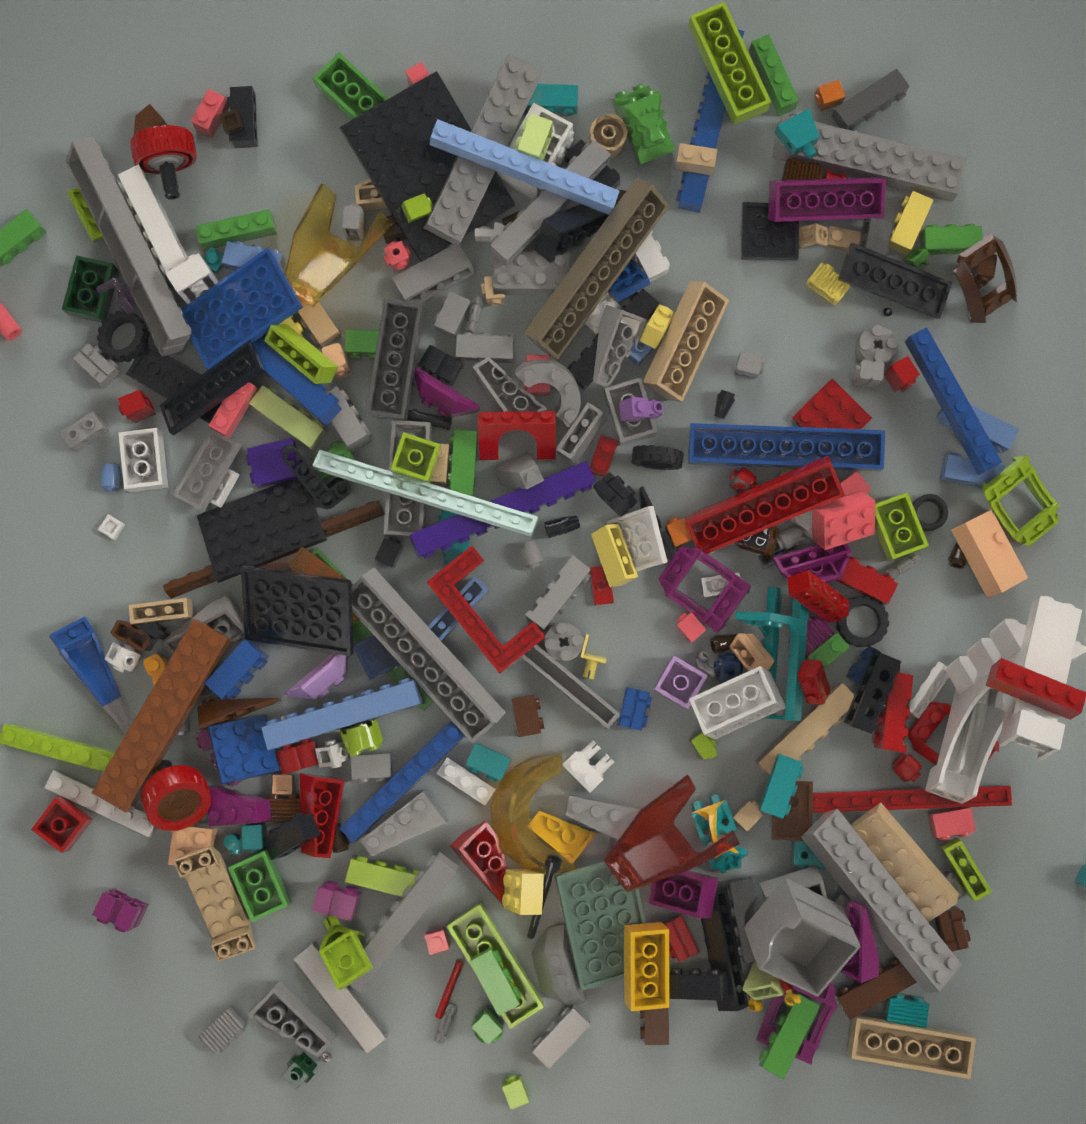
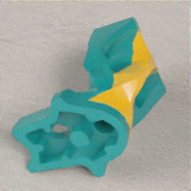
[691,794,748,874]

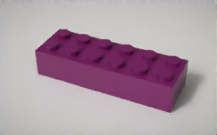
[768,177,886,222]

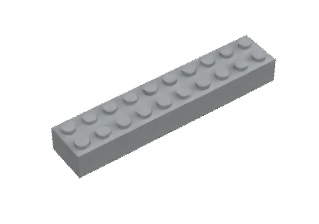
[423,54,542,246]
[771,114,967,201]
[351,568,506,743]
[801,809,962,993]

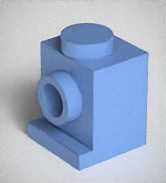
[628,340,653,366]

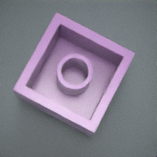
[653,656,708,709]

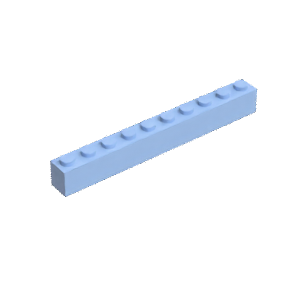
[429,119,619,215]

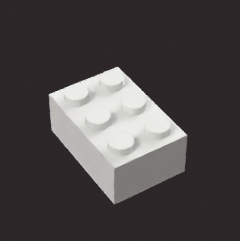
[165,253,219,304]
[118,428,168,492]

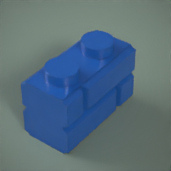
[618,687,652,731]

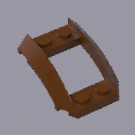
[953,234,1017,323]

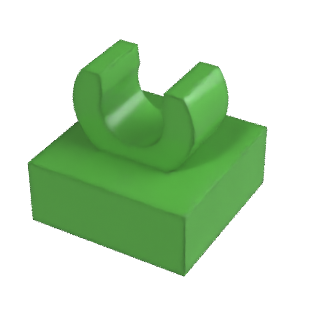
[903,247,930,270]

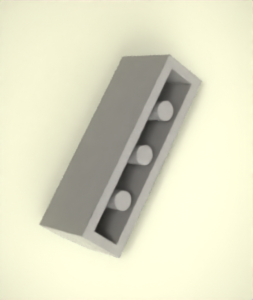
[392,244,475,304]

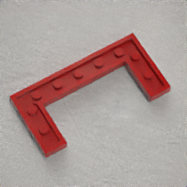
[427,546,545,674]

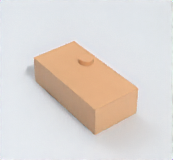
[951,509,1028,598]

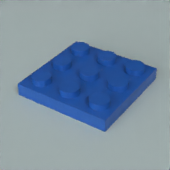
[207,715,280,785]

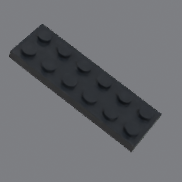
[838,243,953,319]
[159,340,265,435]
[126,344,223,424]

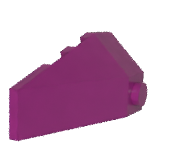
[840,901,879,983]

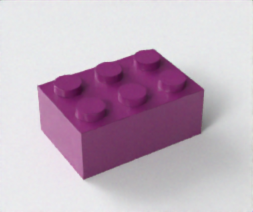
[649,864,718,918]

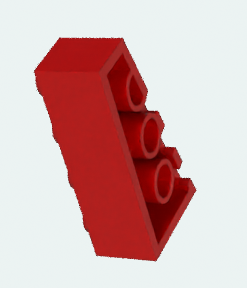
[300,773,345,858]

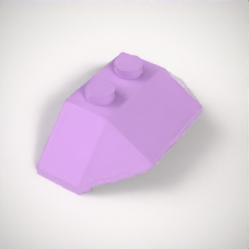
[285,653,348,699]

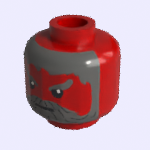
[729,467,758,494]

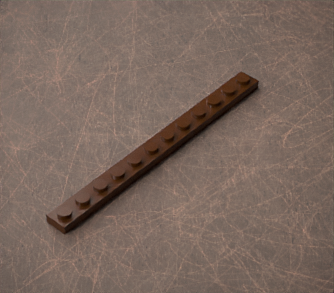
[163,500,385,599]

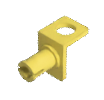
[580,634,607,679]

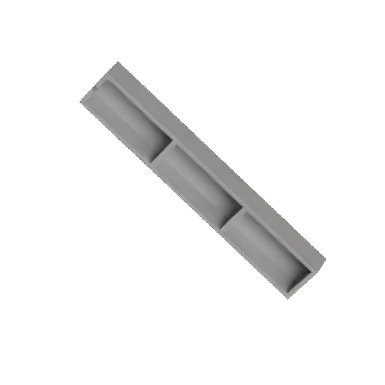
[66,137,191,357]

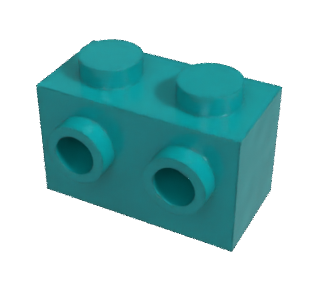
[791,841,827,870]

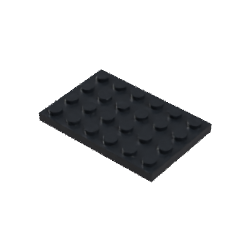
[197,478,327,583]
[241,565,354,656]

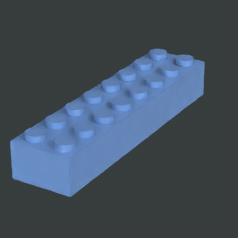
[261,678,424,750]

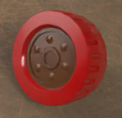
[141,760,212,831]

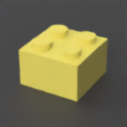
[502,869,544,915]

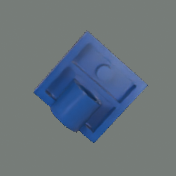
[608,259,651,302]

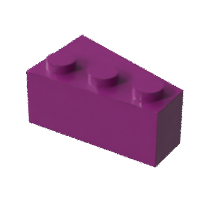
[208,785,271,827]

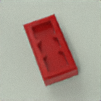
[590,566,614,606]

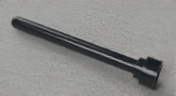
[527,855,562,939]

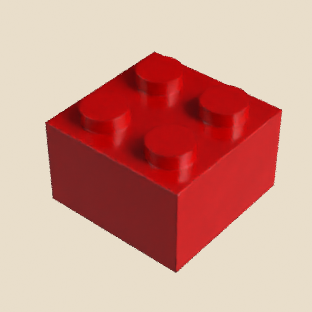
[31,796,93,853]

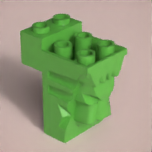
[612,83,676,165]

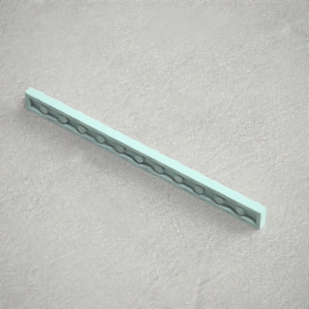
[312,450,538,537]

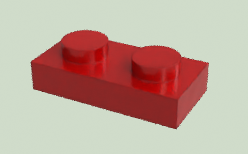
[589,435,619,477]

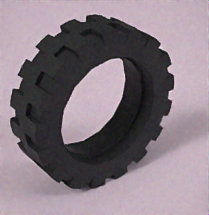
[97,310,150,362]
[631,445,684,470]
[836,596,889,647]

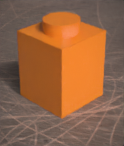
[814,80,846,111]
[665,517,693,549]

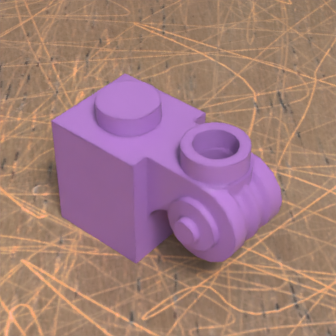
[619,397,664,422]

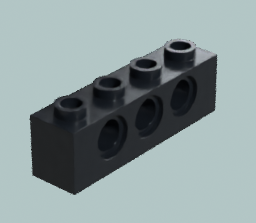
[844,650,901,734]

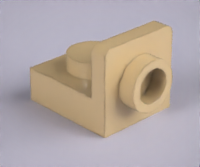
[799,223,828,248]

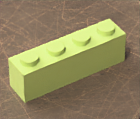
[249,385,326,451]

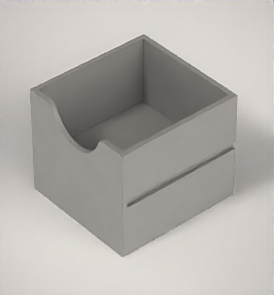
[744,878,861,997]

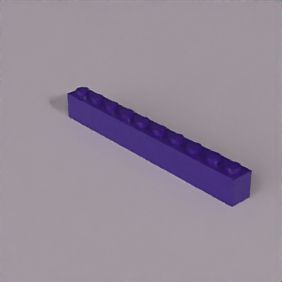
[409,461,596,559]

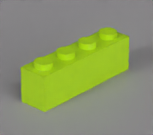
[264,324,338,384]
[345,855,424,897]

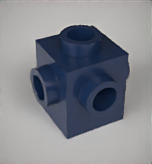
[714,653,743,684]

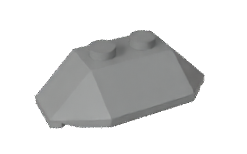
[532,924,586,1005]

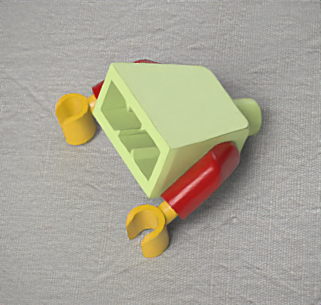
[742,961,801,1011]

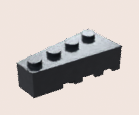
[534,204,609,263]

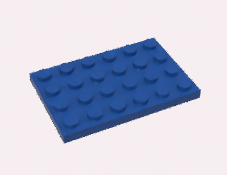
[181,248,303,370]

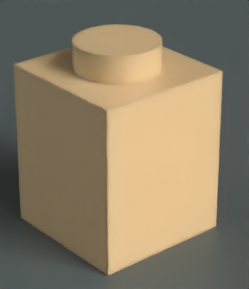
[732,800,763,831]

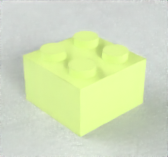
[515,114,553,160]

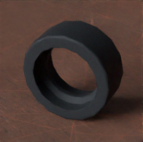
[912,494,949,531]

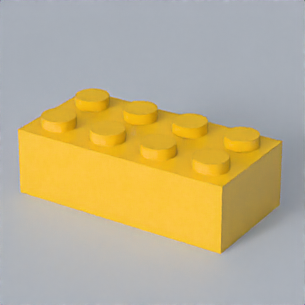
[624,922,669,1011]

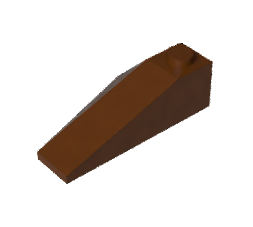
[197,698,281,729]

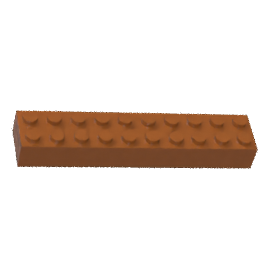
[92,619,233,813]

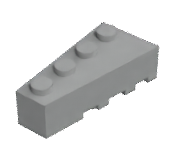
[472,357,547,434]
[525,555,591,631]
[360,791,447,856]
[565,794,646,850]
[247,981,336,1058]

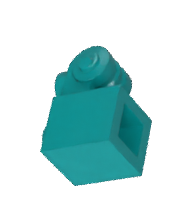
[223,823,266,854]

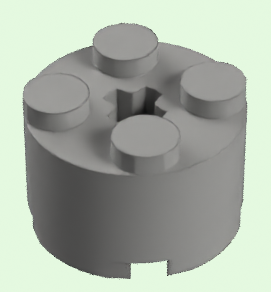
[855,325,898,364]
[545,623,583,662]

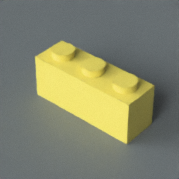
[888,191,933,256]
[591,524,638,587]

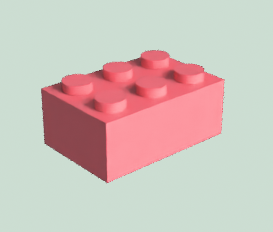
[812,491,875,550]

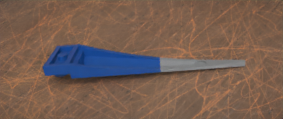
[49,616,133,735]

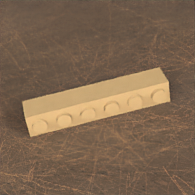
[756,683,854,776]

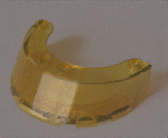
[491,753,576,874]

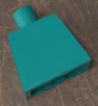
[774,109,819,159]

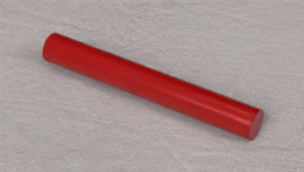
[435,960,464,1019]

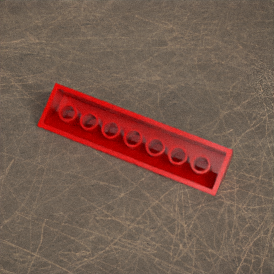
[685,456,845,554]

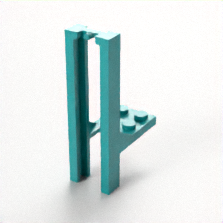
[736,587,808,721]

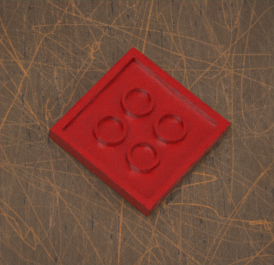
[791,378,872,429]

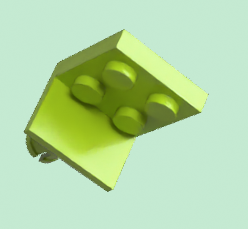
[319,915,374,990]

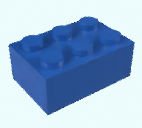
[204,639,269,699]

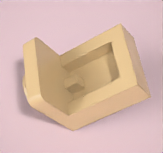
[481,276,505,306]

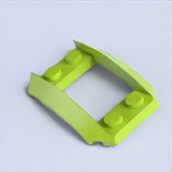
[982,455,1060,547]

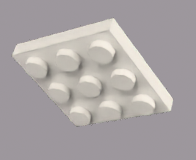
[607,506,667,572]

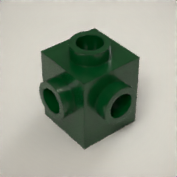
[281,1051,317,1089]

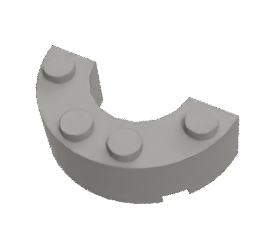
[515,359,581,428]

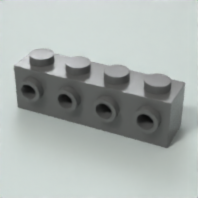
[832,68,910,131]

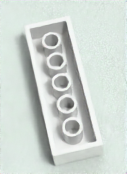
[118,165,188,281]

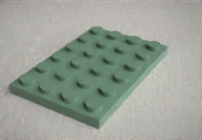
[555,854,646,991]

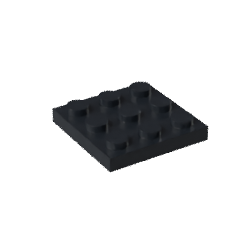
[741,202,799,261]

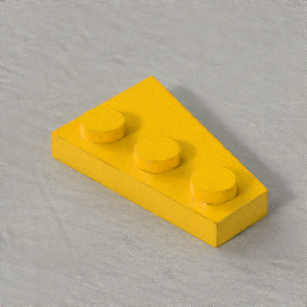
[526,811,596,864]

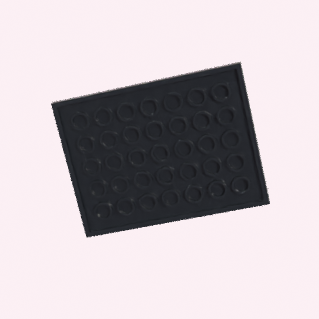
[339,71,516,262]

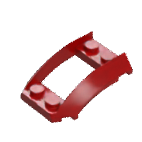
[908,702,999,766]

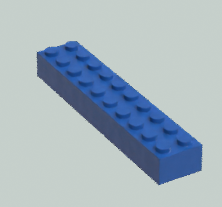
[688,423,885,471]

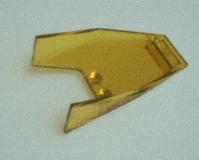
[285,183,393,307]

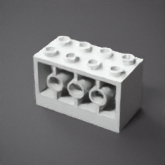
[497,103,575,198]
[689,666,786,739]

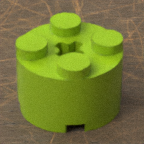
[340,718,384,757]

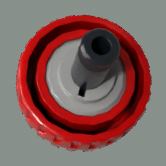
[130,125,197,200]

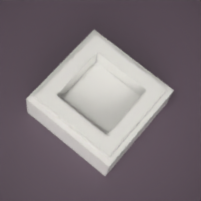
[98,514,126,540]

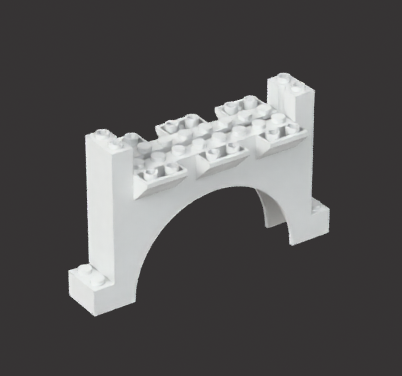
[925,596,1086,804]

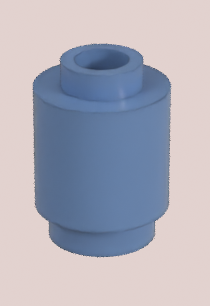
[100,464,121,492]

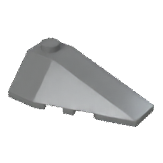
[593,305,647,387]
[162,595,245,654]

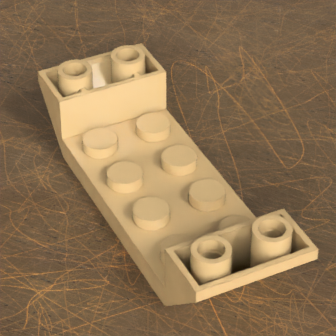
[173,845,256,962]

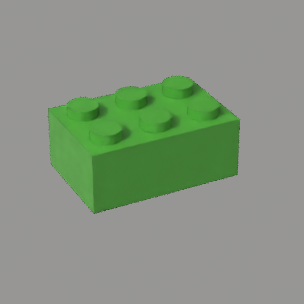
[228,850,292,922]

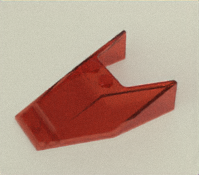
[604,775,740,892]

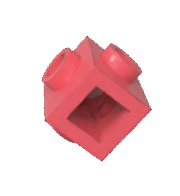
[383,241,412,271]

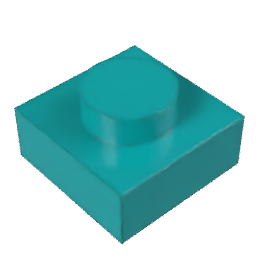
[203,247,223,274]

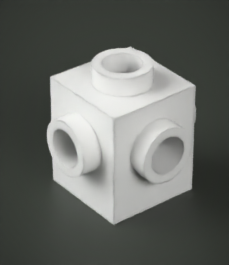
[105,642,141,672]
[315,739,349,769]

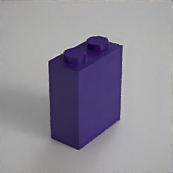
[246,438,302,488]

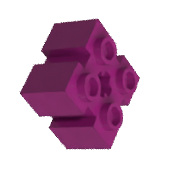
[312,881,362,921]
[92,888,149,933]

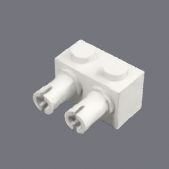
[562,739,615,793]

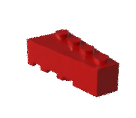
[872,673,913,753]

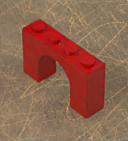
[478,411,556,460]

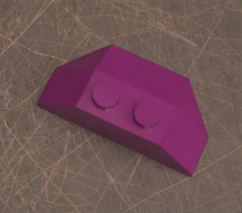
[414,366,480,418]
[773,543,852,583]

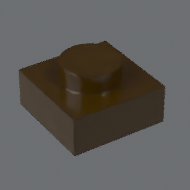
[219,109,244,134]

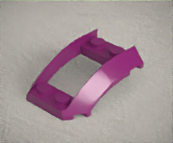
[658,547,751,633]
[756,983,837,1065]

